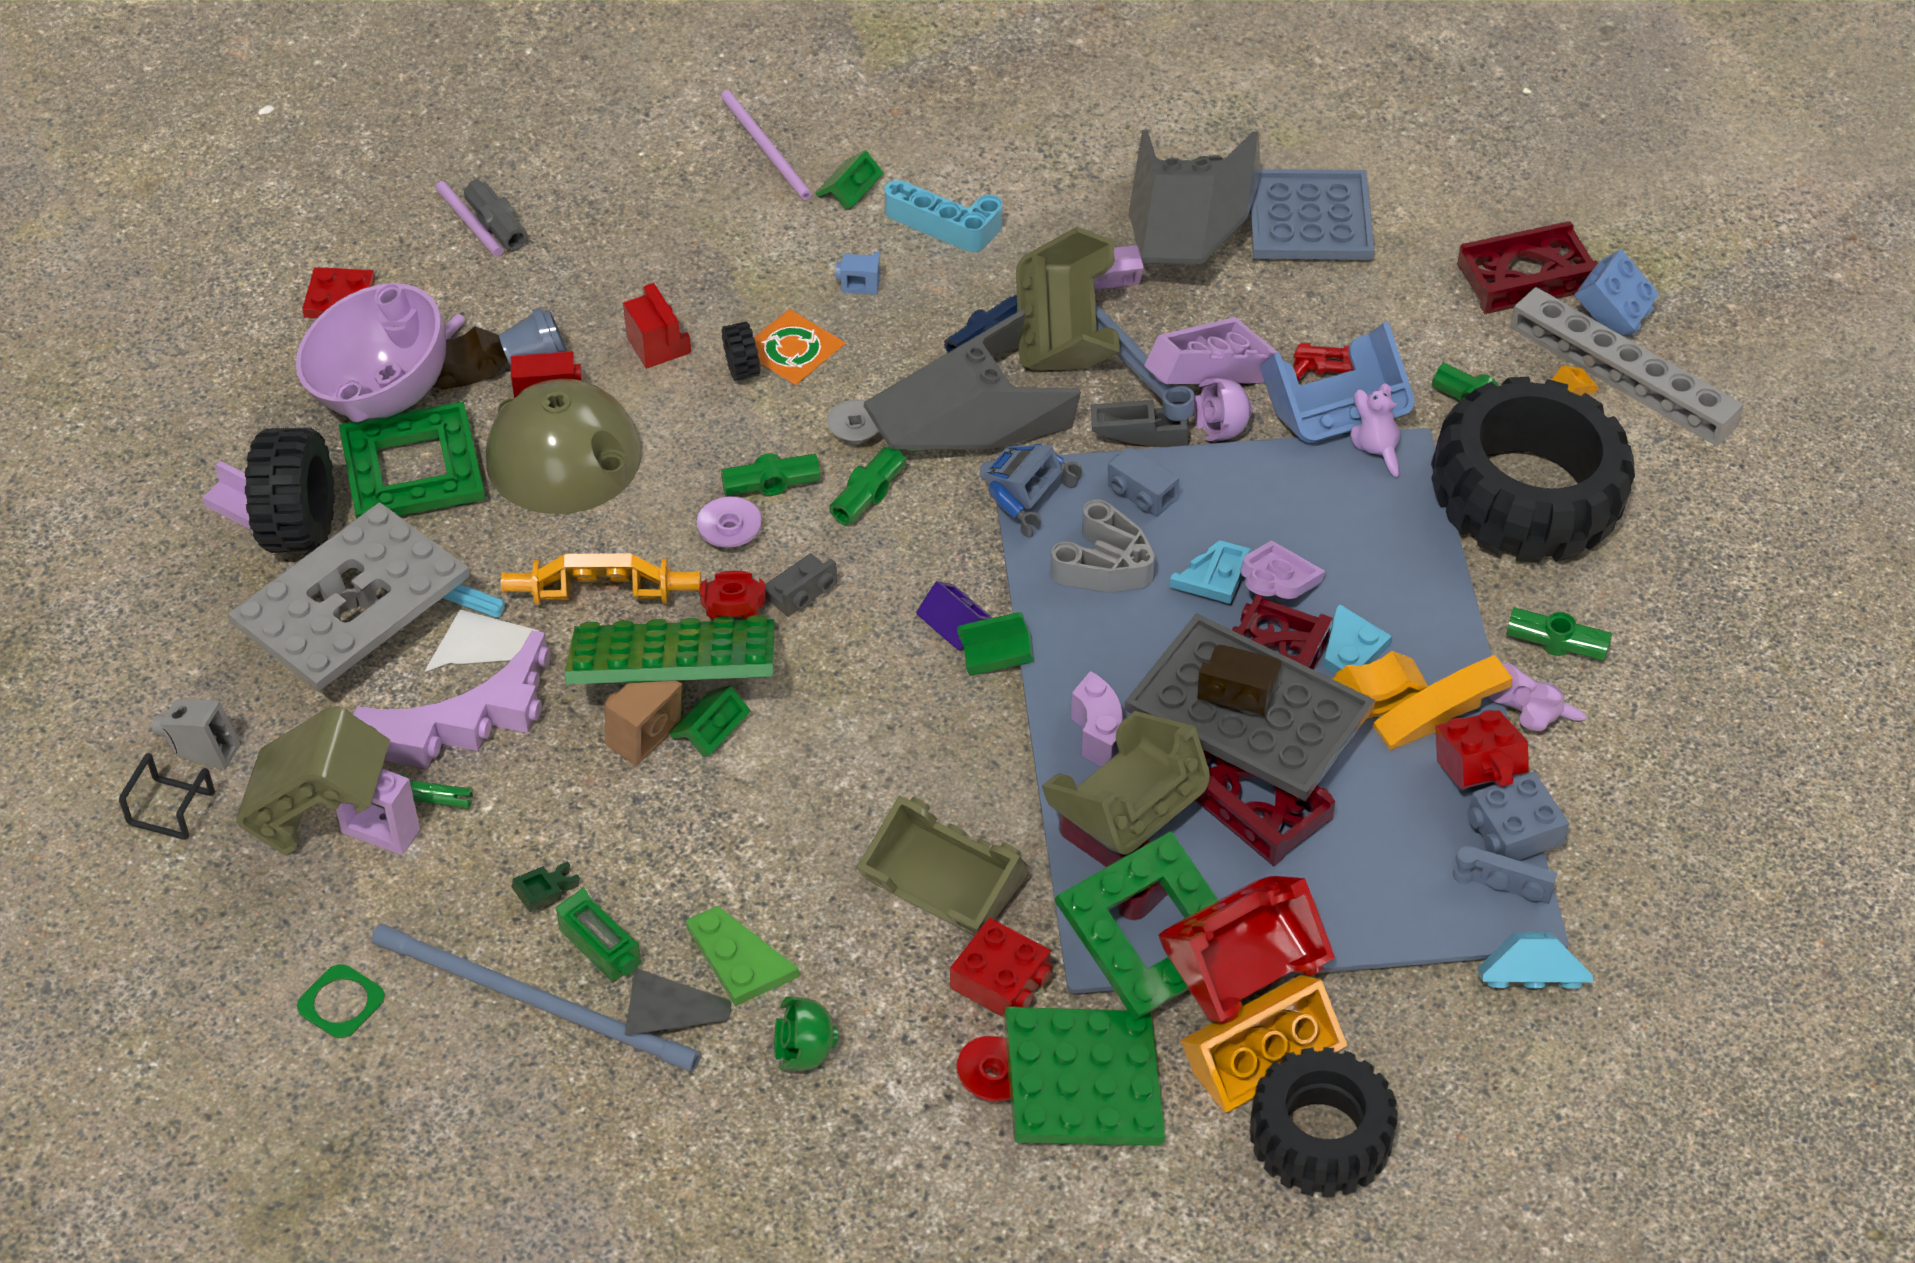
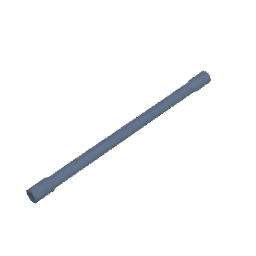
[372,923,701,1072]

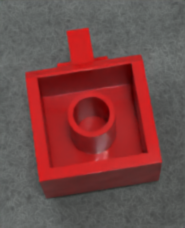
[1435,710,1529,790]

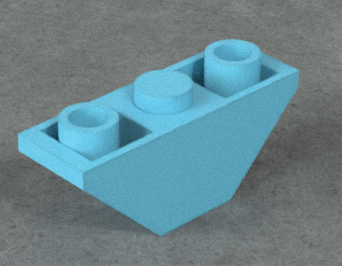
[1477,932,1593,988]

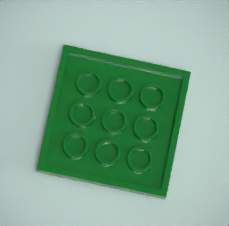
[1004,1007,1165,1146]

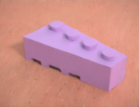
[1144,317,1279,384]

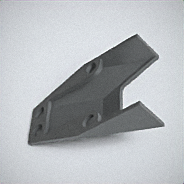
[1129,130,1261,264]
[863,309,1081,449]

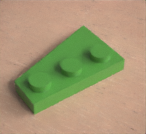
[686,906,799,1006]

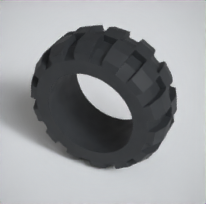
[1431,377,1635,563]

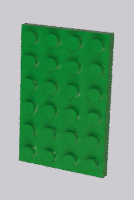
[565,615,775,684]

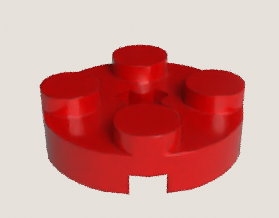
[699,570,766,619]

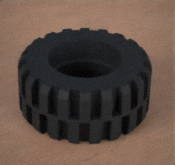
[245,427,335,553]
[1249,1047,1398,1197]

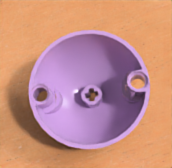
[296,283,446,422]

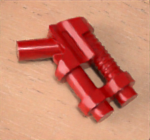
[1293,342,1354,382]

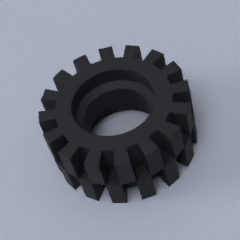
[721,321,760,381]

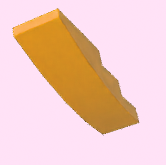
[1373,655,1513,750]

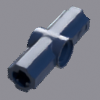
[944,295,1017,353]

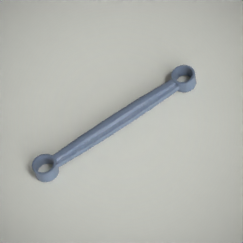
[1095,303,1195,421]

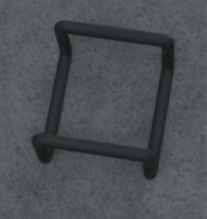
[119,753,215,840]

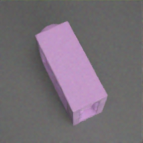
[336,769,420,855]

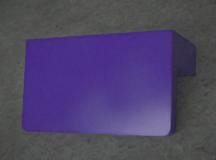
[916,581,993,650]

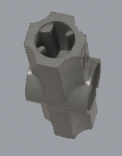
[463,179,528,251]

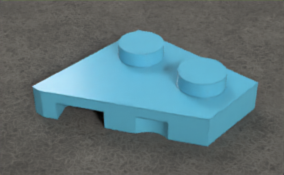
[1170,540,1251,604]
[1324,604,1392,674]

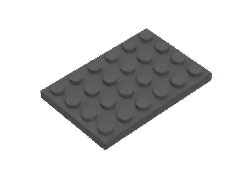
[1124,613,1375,801]

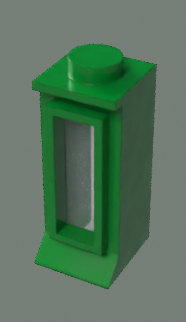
[556,887,641,983]

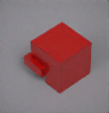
[623,283,691,369]

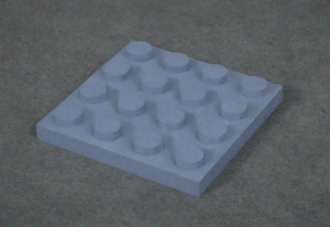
[1250,169,1374,260]

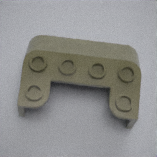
[1016,226,1120,370]

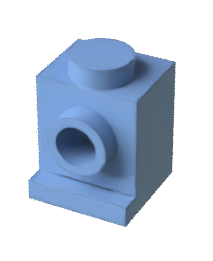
[836,251,881,295]

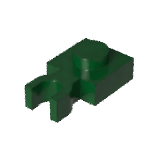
[511,862,580,912]

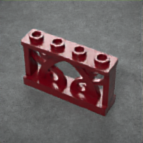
[1457,221,1598,315]
[1232,594,1333,670]
[1195,750,1335,867]

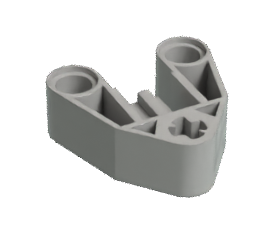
[1050,499,1155,593]

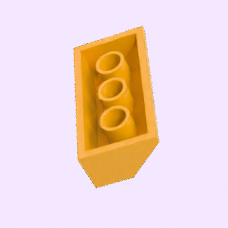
[1180,975,1348,1113]

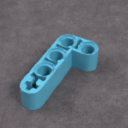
[884,180,1002,252]

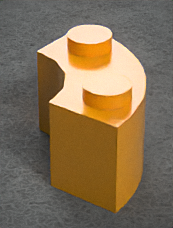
[1332,651,1428,718]

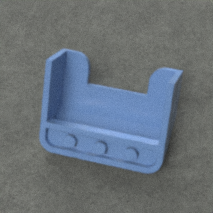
[1260,321,1415,443]

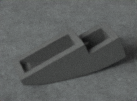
[1090,400,1188,447]

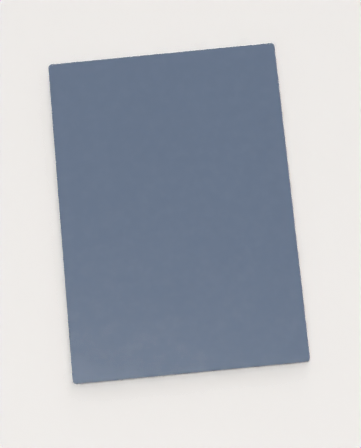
[993,428,1569,994]

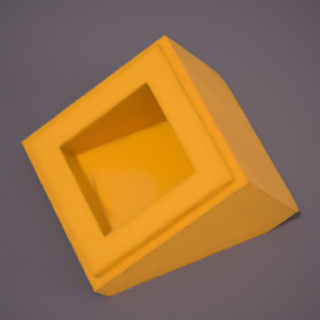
[1551,366,1599,396]

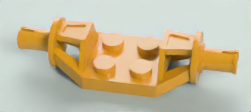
[501,553,701,605]

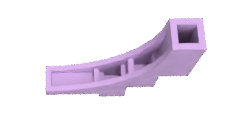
[353,630,551,769]

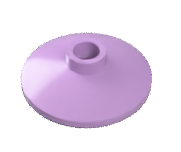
[697,497,762,547]

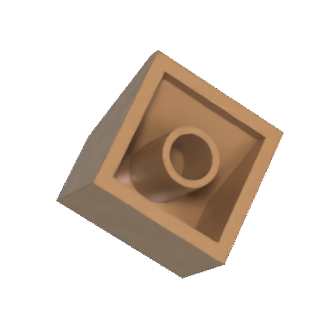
[604,680,682,766]

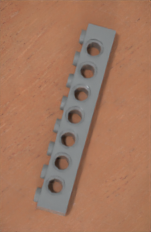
[1511,287,1744,446]

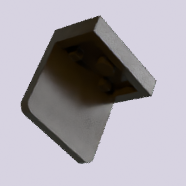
[1197,645,1281,716]

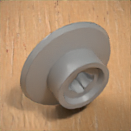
[827,400,879,445]

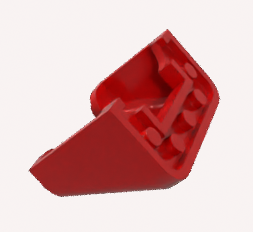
[1158,876,1335,1024]

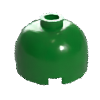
[774,996,838,1071]

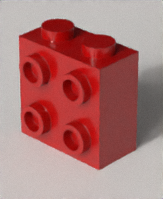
[950,917,1053,1017]

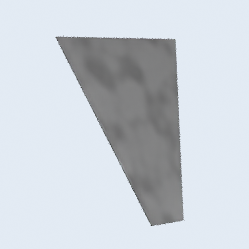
[625,968,731,1035]

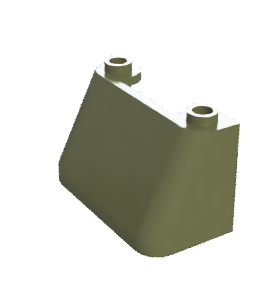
[1042,711,1210,855]

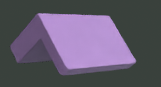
[202,461,253,531]

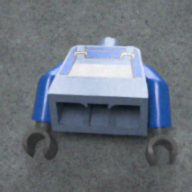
[980,444,1082,538]

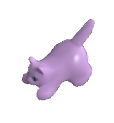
[1351,383,1400,477]
[1489,662,1586,731]

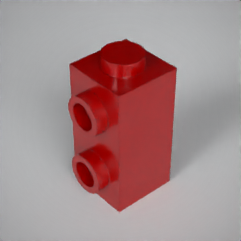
[511,351,582,398]

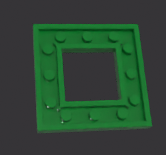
[339,401,485,519]
[1054,831,1219,1021]

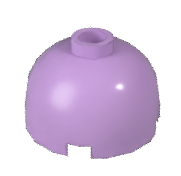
[1194,378,1252,441]

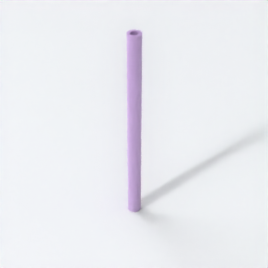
[721,90,812,200]

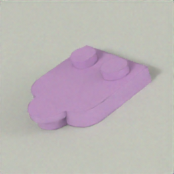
[1240,540,1326,599]

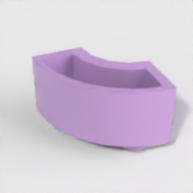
[1071,671,1122,767]

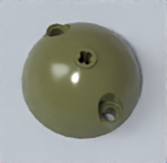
[486,379,642,514]

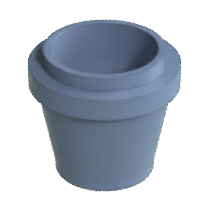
[499,307,567,366]

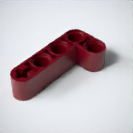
[1059,813,1168,920]

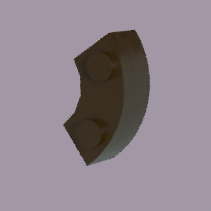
[433,326,508,390]

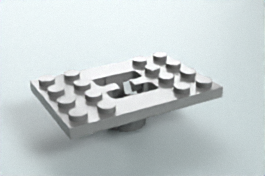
[228,502,470,692]

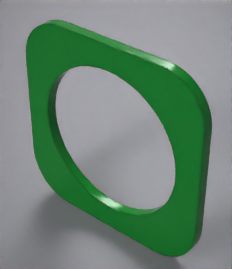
[297,964,385,1038]

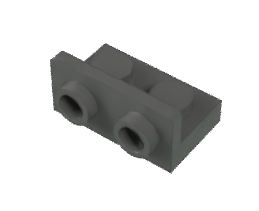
[765,553,837,617]

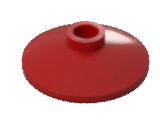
[956,1036,1010,1102]

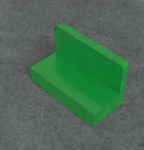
[815,150,884,210]
[957,612,1034,676]
[669,685,751,757]

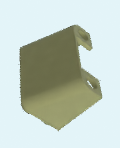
[856,795,1029,936]

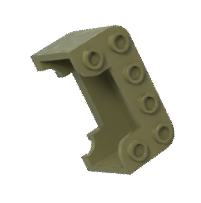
[236,706,390,856]

